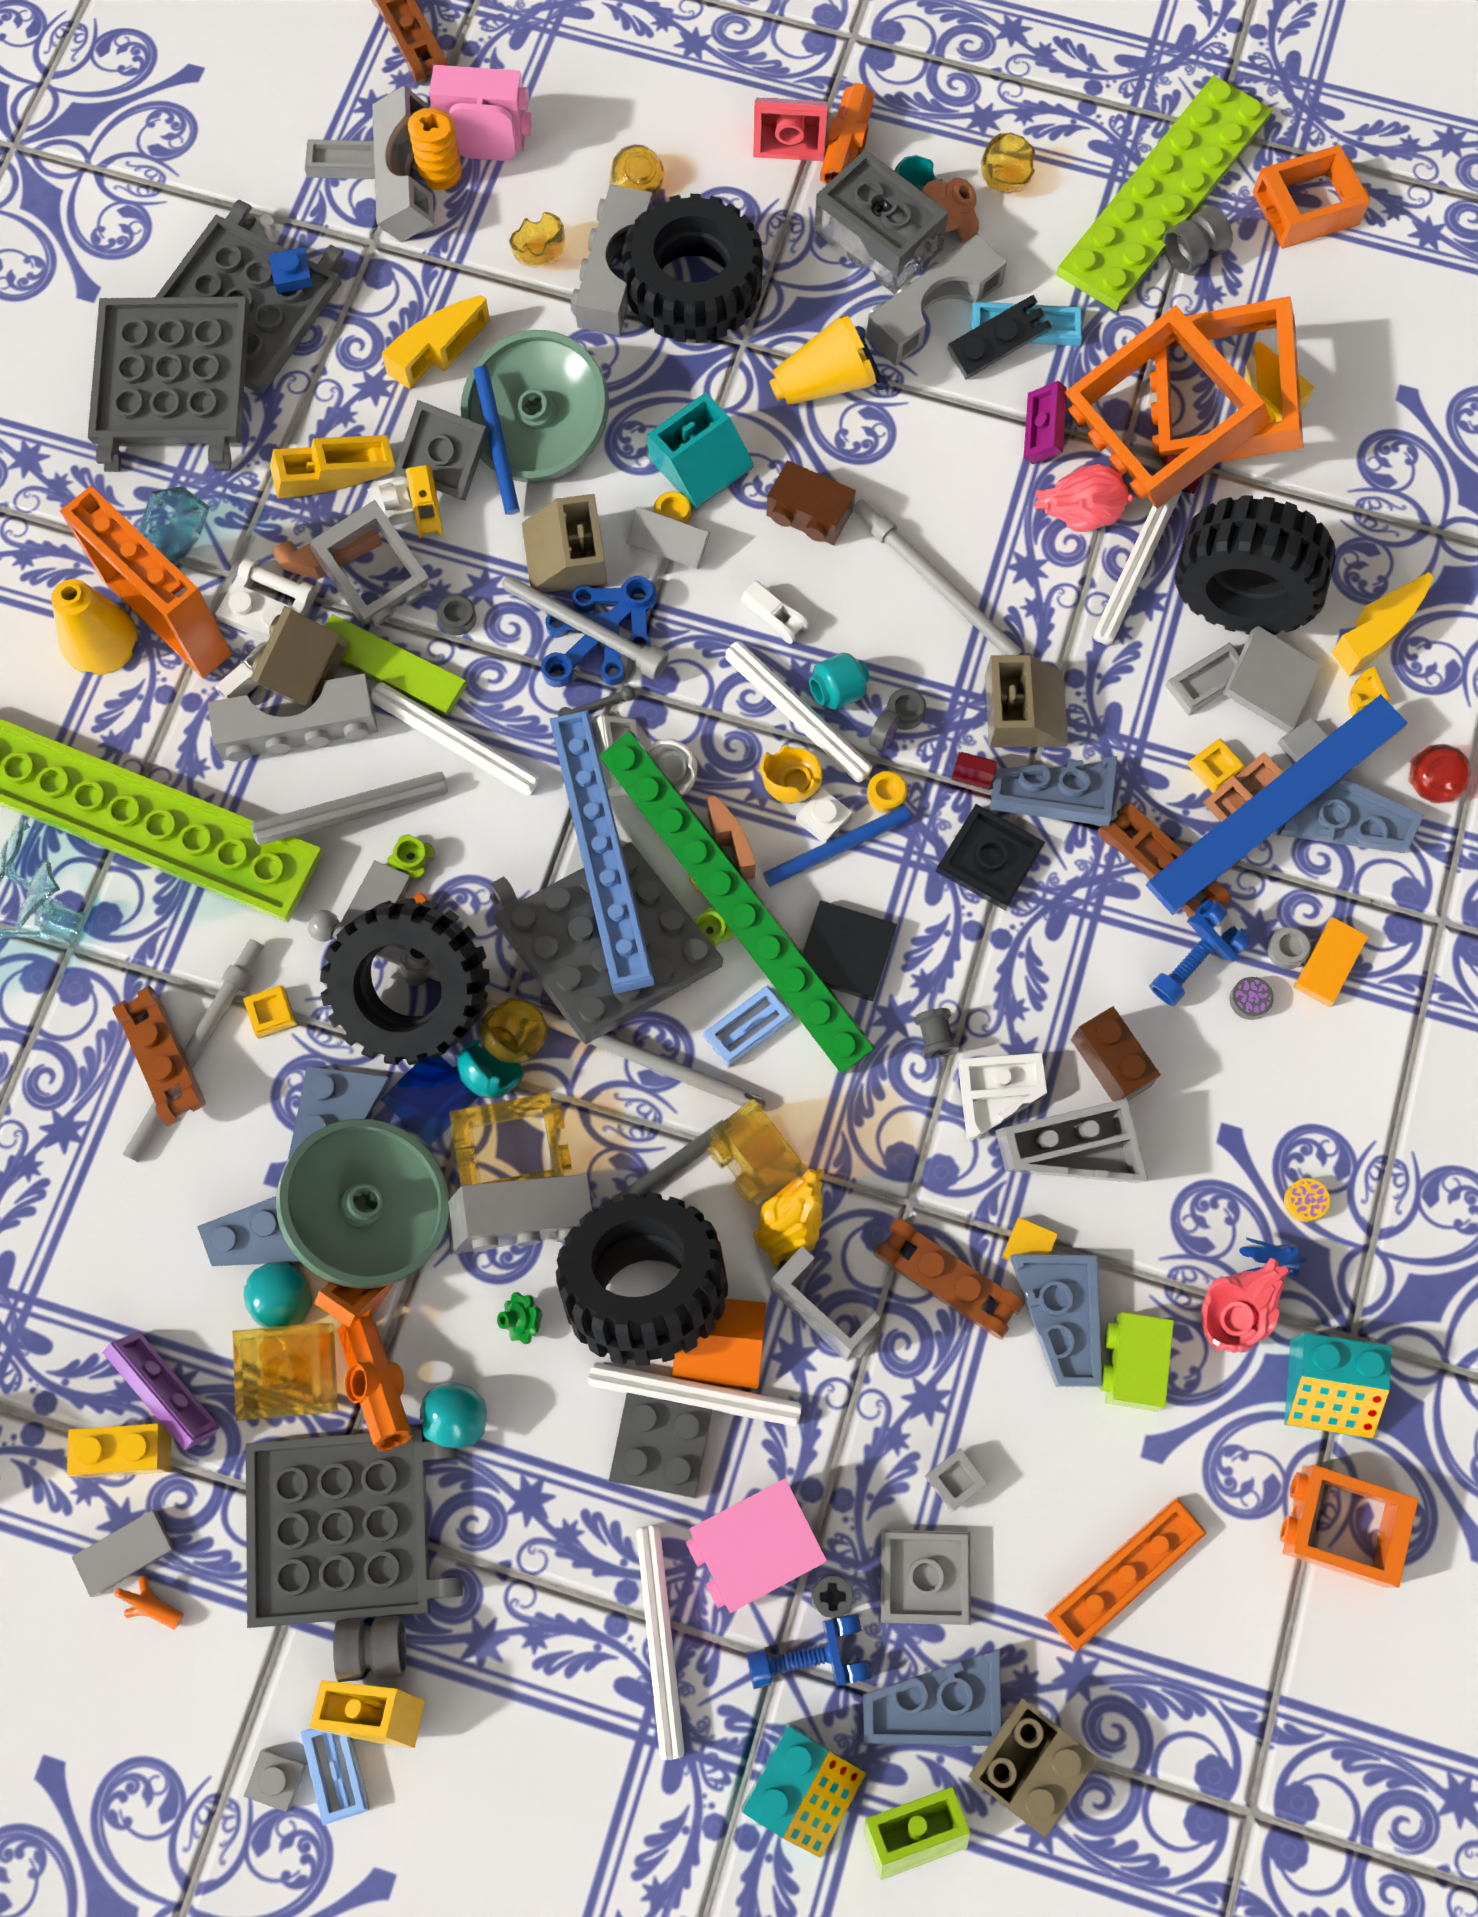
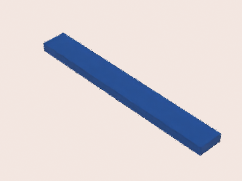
[1145,694,1408,915]

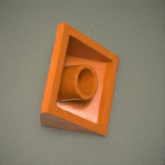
[672,1299,766,1390]

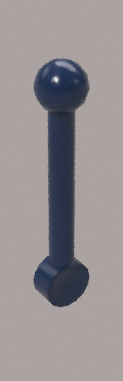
[855,326,888,390]

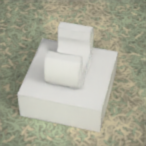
[367,478,415,525]

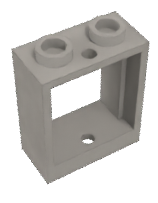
[310,500,429,627]

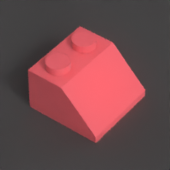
[753,97,828,161]

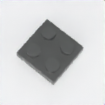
[393,400,490,501]
[609,1393,712,1499]

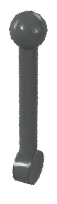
[558,686,635,717]

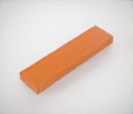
[1044,1498,1207,1652]

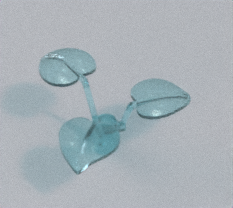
[0,818,85,944]

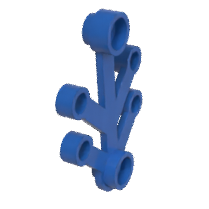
[541,576,657,687]

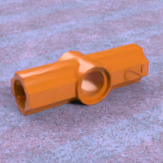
[820,83,875,185]
[337,1316,413,1451]

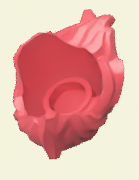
[1034,464,1134,532]
[1201,1258,1289,1353]

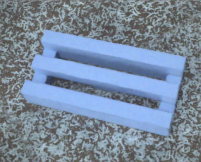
[703,985,793,1068]
[301,1728,370,1825]

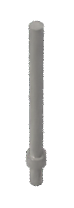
[852,499,1024,655]
[123,939,264,1162]

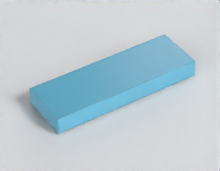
[971,301,1082,346]

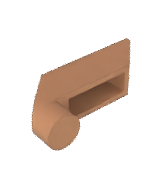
[273,529,382,579]

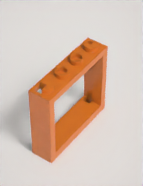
[1149,296,1304,465]
[1065,305,1271,509]
[60,486,232,679]

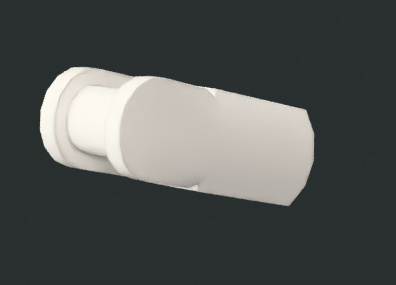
[741,581,809,644]
[215,642,267,699]

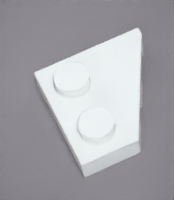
[958,1053,1047,1141]

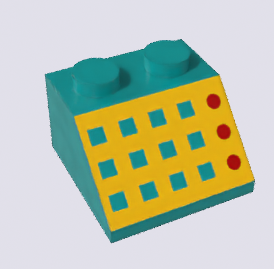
[1284,1333,1392,1439]
[741,1723,866,1858]

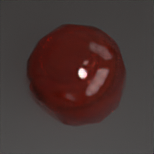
[1408,744,1472,804]

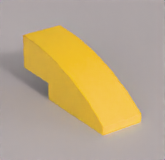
[382,295,490,389]
[270,435,395,499]
[1331,572,1434,676]

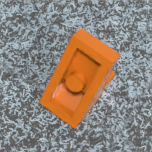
[314,1282,395,1328]

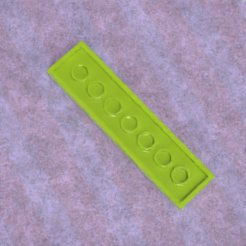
[1056,75,1273,312]

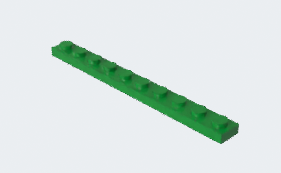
[599,731,876,1074]

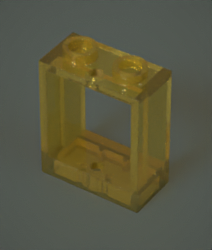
[449,1093,572,1186]

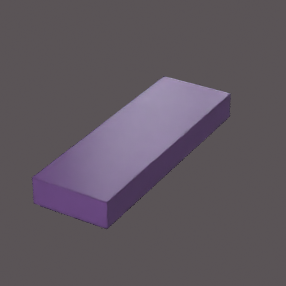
[102,1331,220,1451]

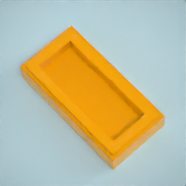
[1293,917,1368,1007]

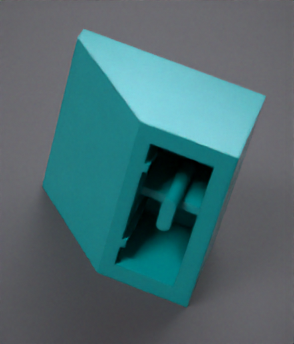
[647,392,754,509]

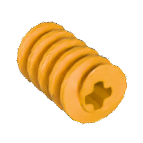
[407,108,462,190]

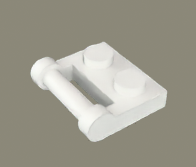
[215,558,317,642]

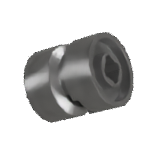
[1162,206,1233,274]
[333,1615,407,1682]

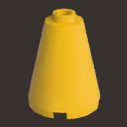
[769,314,877,405]
[51,579,138,675]

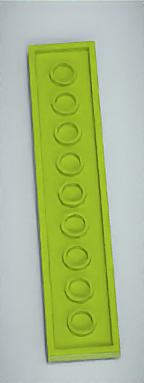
[0,719,324,923]

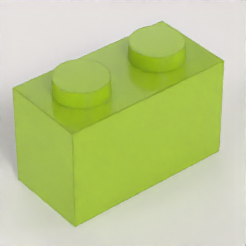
[1100,1312,1174,1412]
[864,1786,971,1880]

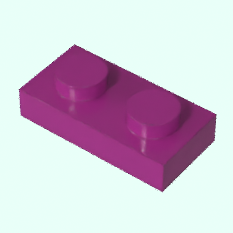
[1023,381,1067,464]

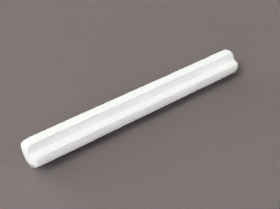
[1093,491,1181,645]
[725,641,872,783]
[370,682,539,795]
[588,1362,802,1426]
[636,1525,685,1760]

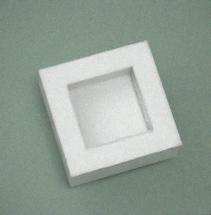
[796,788,852,844]

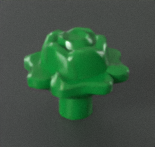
[497,1292,543,1344]

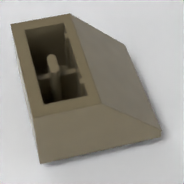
[521,494,607,593]
[250,606,351,709]
[985,655,1068,747]
[968,1698,1098,1838]

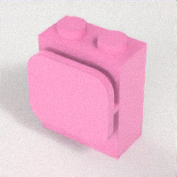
[429,65,532,161]
[686,1478,827,1613]

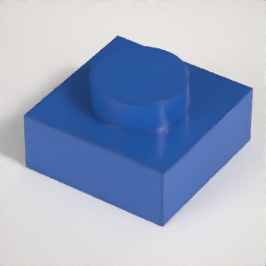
[269,247,314,294]

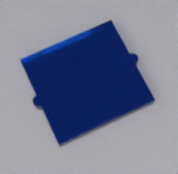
[380,1056,479,1146]

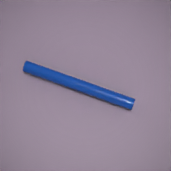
[473,366,520,515]
[763,806,911,887]

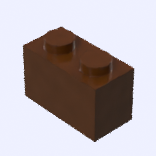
[766,460,856,546]
[1071,1006,1161,1101]

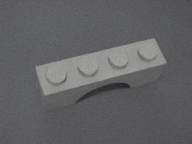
[372,85,434,242]
[571,184,653,336]
[866,234,1007,366]
[207,673,378,762]

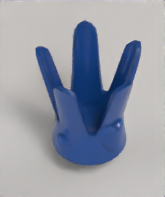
[1239,1237,1307,1277]

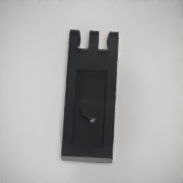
[947,295,1052,380]

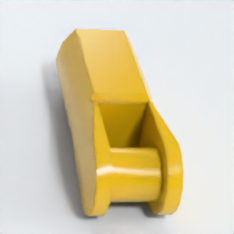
[406,465,443,538]

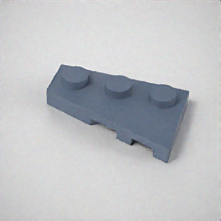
[990,756,1117,826]
[1279,778,1424,853]
[287,1066,391,1162]
[197,1196,300,1266]
[1010,1254,1102,1387]
[863,1649,1001,1746]

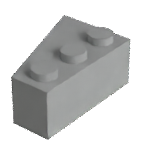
[995,1098,1148,1183]
[447,1174,592,1255]

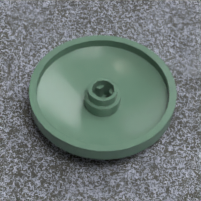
[461,330,609,483]
[276,1119,449,1289]

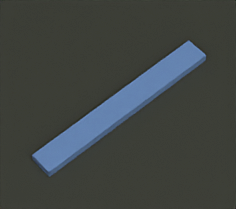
[550,710,655,994]

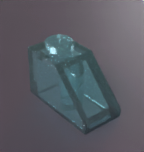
[138,486,210,564]

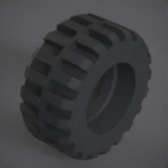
[622,193,763,343]
[1174,495,1336,635]
[320,898,490,1065]
[556,1193,728,1366]

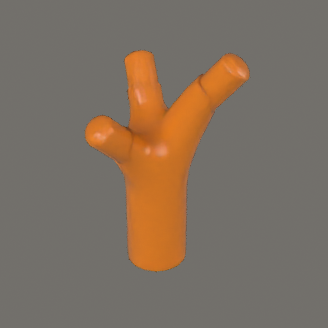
[114,1575,184,1630]

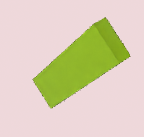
[324,614,467,717]

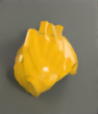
[752,1168,825,1266]

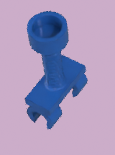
[1149,899,1251,1007]
[746,1614,872,1689]

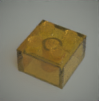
[707,1098,806,1206]
[232,1323,338,1421]

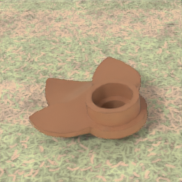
[921,178,979,243]

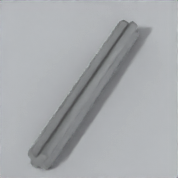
[251,772,448,845]

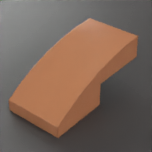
[1203,752,1283,822]
[707,795,756,880]

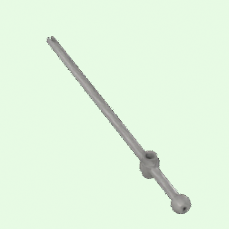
[308,910,766,1113]

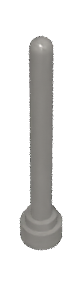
[502,576,670,681]

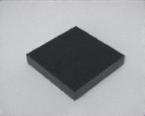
[936,804,1045,911]
[803,900,897,1002]

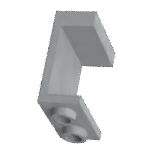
[770,1246,881,1361]

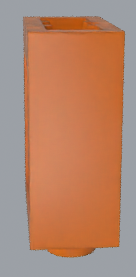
[1253,144,1370,249]
[1280,1465,1418,1588]

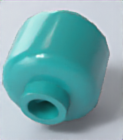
[809,652,870,710]

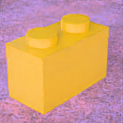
[67,1423,172,1478]

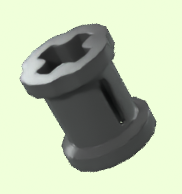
[914,1008,959,1059]
[811,1576,853,1618]

